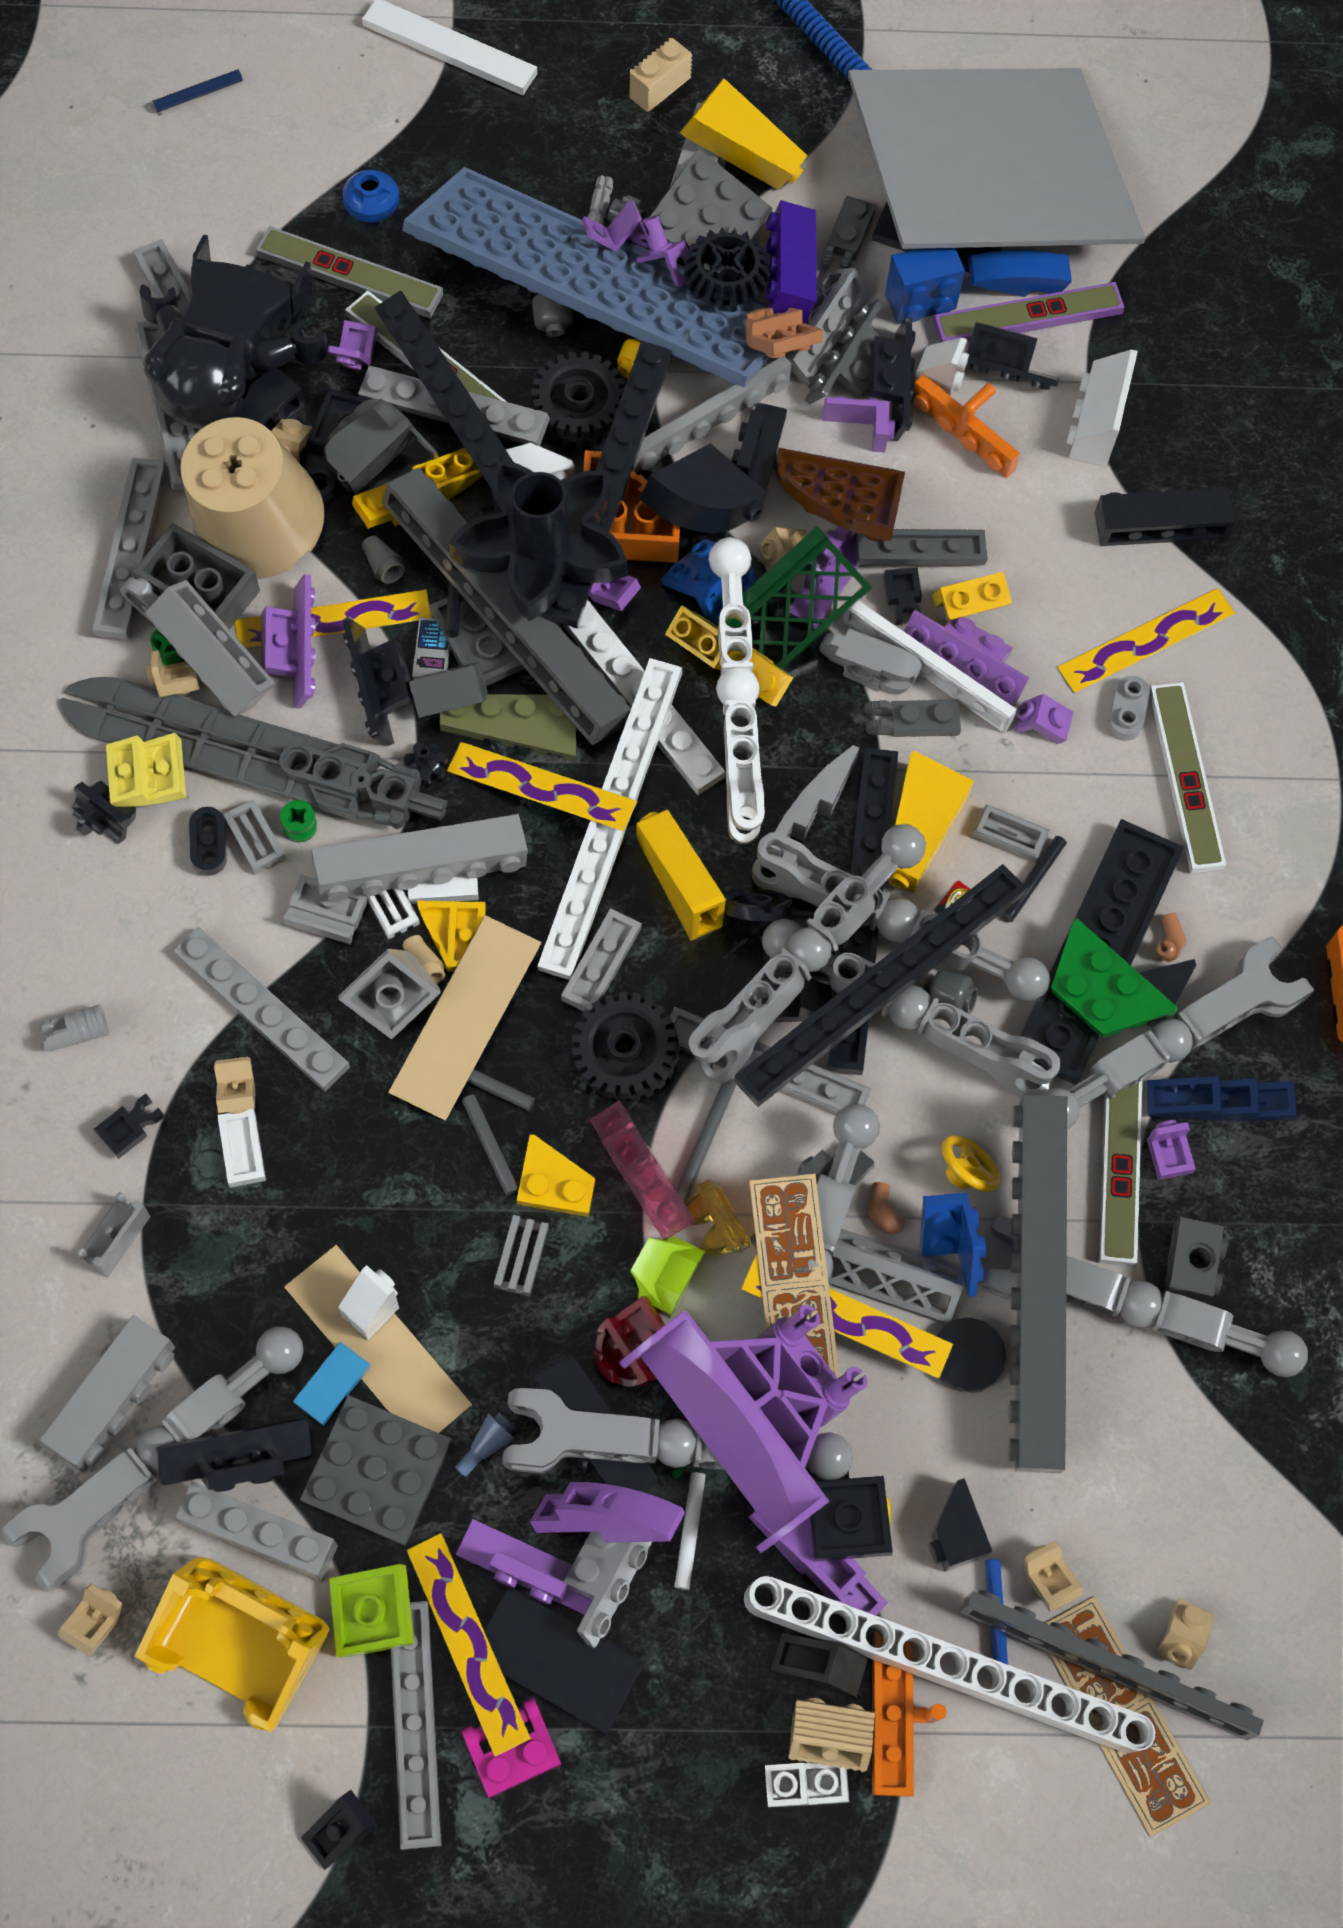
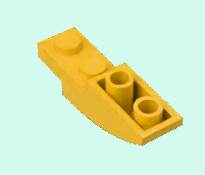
[352,448,483,529]
[665,605,794,706]

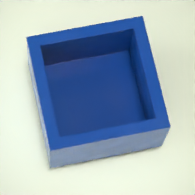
[885,248,965,324]

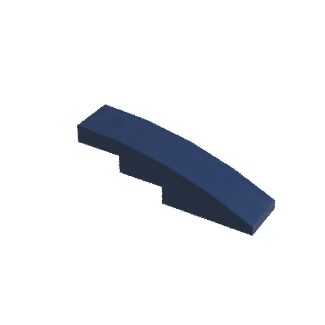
[1147,1076,1297,1121]

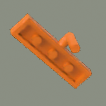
[912,374,1020,478]
[872,1632,947,1797]

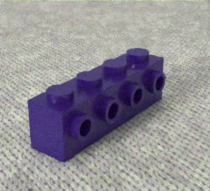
[765,200,817,323]

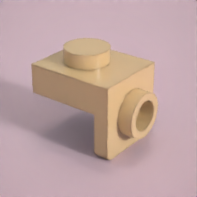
[271,419,312,463]
[758,527,807,571]
[146,650,200,697]
[214,1057,255,1114]
[1023,1541,1083,1613]
[58,1583,122,1657]
[1156,1598,1214,1670]

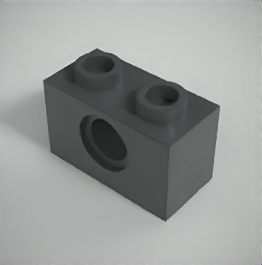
[1163,1217,1228,1304]

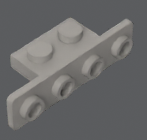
[564,1531,652,1648]

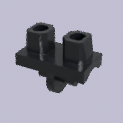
[72,780,136,844]

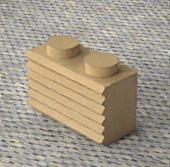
[629,38,693,112]
[789,1698,875,1772]

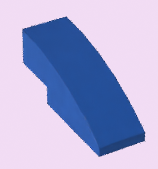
[968,250,1072,297]

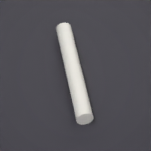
[674,1472,706,1590]

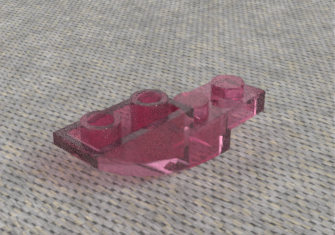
[590,1100,696,1241]

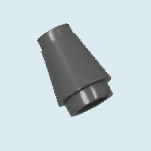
[362,535,405,584]

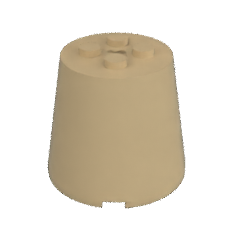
[181,417,324,579]

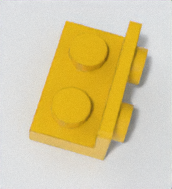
[931,572,1012,620]

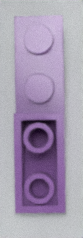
[530,1482,685,1543]
[749,1511,888,1616]

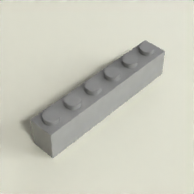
[311,814,528,902]

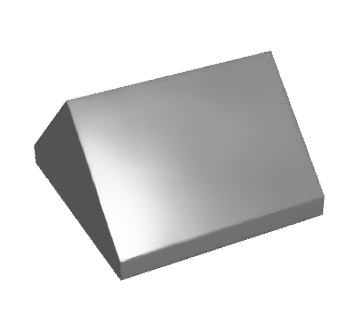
[338,949,441,1039]

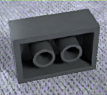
[133,523,260,630]

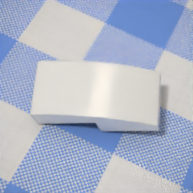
[765,1762,849,1807]

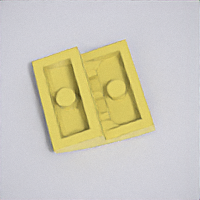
[106,733,186,807]

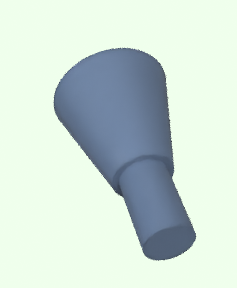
[455,1412,516,1477]

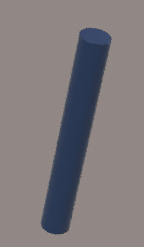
[152,69,243,113]

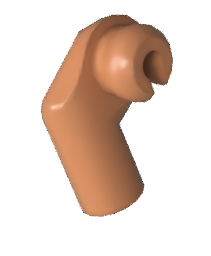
[1156,912,1187,962]
[868,1182,904,1234]

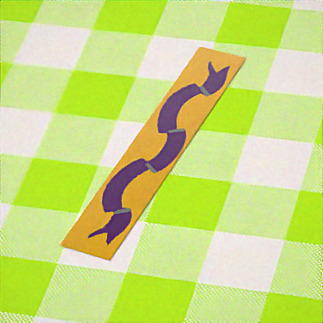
[1057,588,1236,693]
[235,590,432,648]
[447,742,637,831]
[741,1255,953,1378]
[407,1533,531,1757]

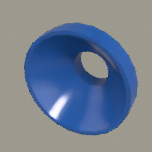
[342,170,400,223]

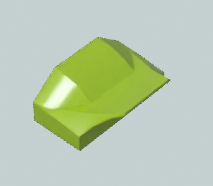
[630,1236,705,1318]

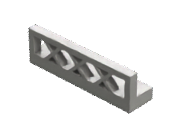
[766,268,870,383]
[828,1229,965,1323]

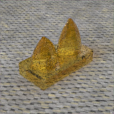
[678,1179,752,1255]

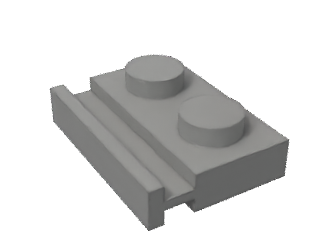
[283,875,368,944]

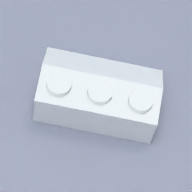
[1066,349,1138,467]

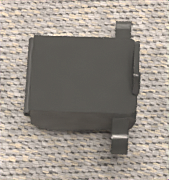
[323,398,438,494]

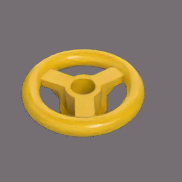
[941,1135,1001,1193]

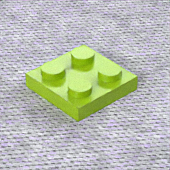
[329,1564,414,1658]

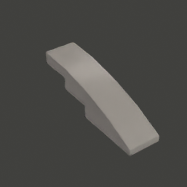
[766,745,859,857]

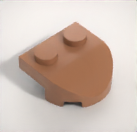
[745,308,823,358]

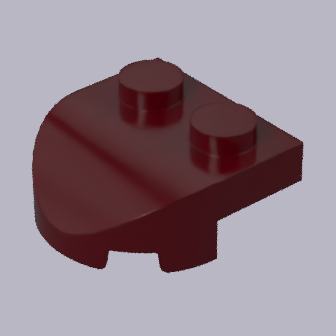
[593,1296,665,1387]

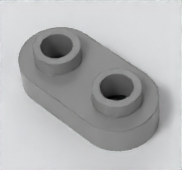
[120,577,158,624]
[1108,676,1150,741]

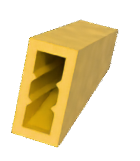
[680,79,808,190]
[887,750,974,893]
[636,810,726,941]

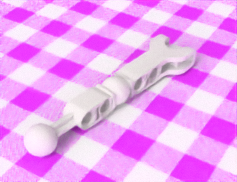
[708,537,765,845]

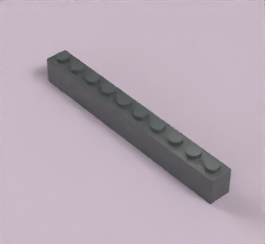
[382,467,631,745]
[1008,1094,1068,1474]

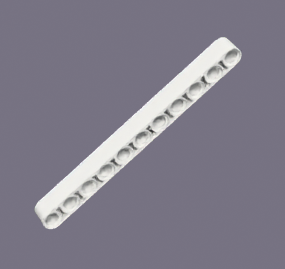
[744,1576,1155,1753]

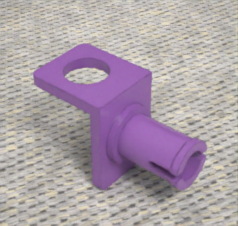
[581,200,649,252]
[636,215,688,286]

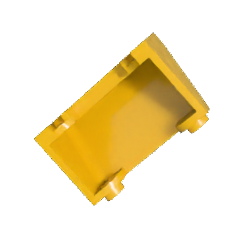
[135,1557,330,1732]

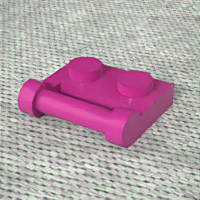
[461,1697,561,1798]

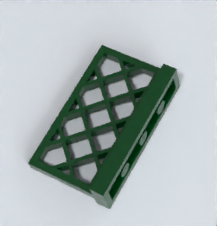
[717,526,873,670]

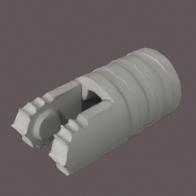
[39,1004,109,1051]

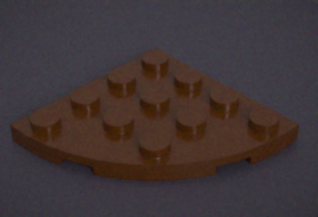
[775,447,905,542]

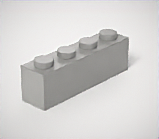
[145,580,276,717]
[39,1315,175,1472]
[175,1482,338,1582]

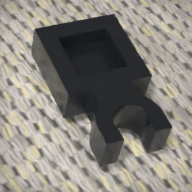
[883,567,922,625]
[94,1093,165,1159]

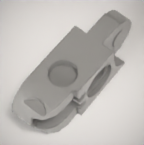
[819,628,922,695]

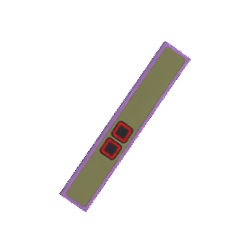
[933,282,1125,343]

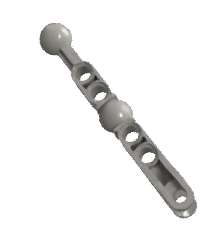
[689,824,926,1083]
[752,833,1050,1002]
[762,918,1060,1098]
[1039,937,1314,1129]
[808,1103,880,1280]
[977,1216,1308,1377]
[0,1326,304,1592]
[502,1388,853,1480]

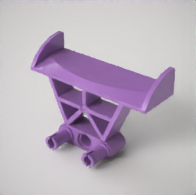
[619,1305,868,1553]

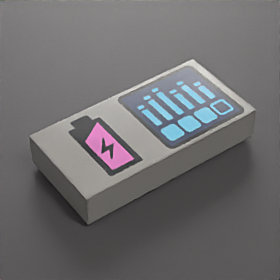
[412,618,450,679]

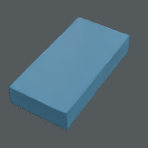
[293,1342,371,1426]

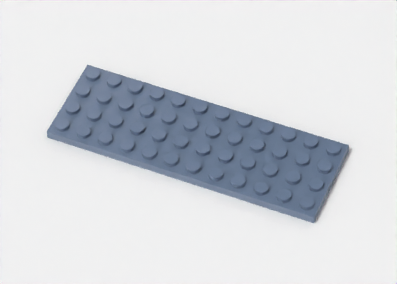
[402,167,769,387]

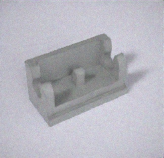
[76,1192,150,1278]

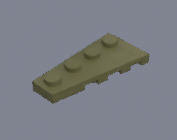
[440,694,576,762]

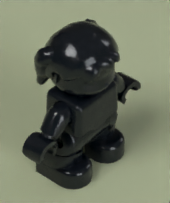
[139,234,327,429]

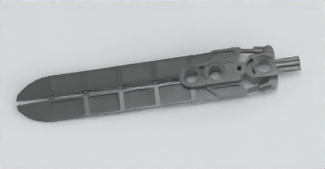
[60,677,448,829]

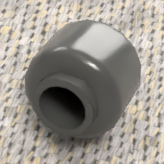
[532,293,575,337]
[923,969,978,1014]

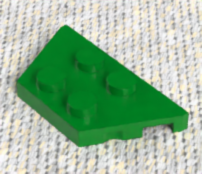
[1051,918,1178,1039]

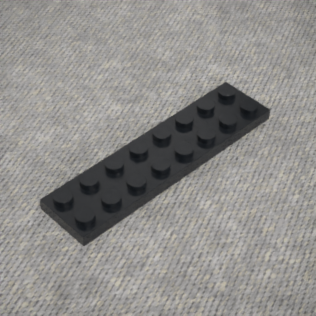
[1020,819,1184,1085]

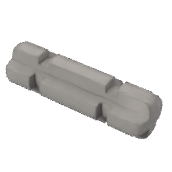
[588,175,613,226]

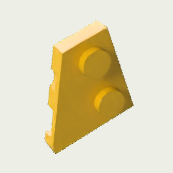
[417,901,486,972]
[517,1135,595,1217]

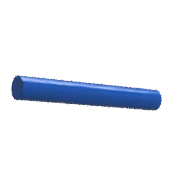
[985,1559,1008,1665]

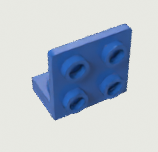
[661,539,758,625]
[919,1193,986,1297]

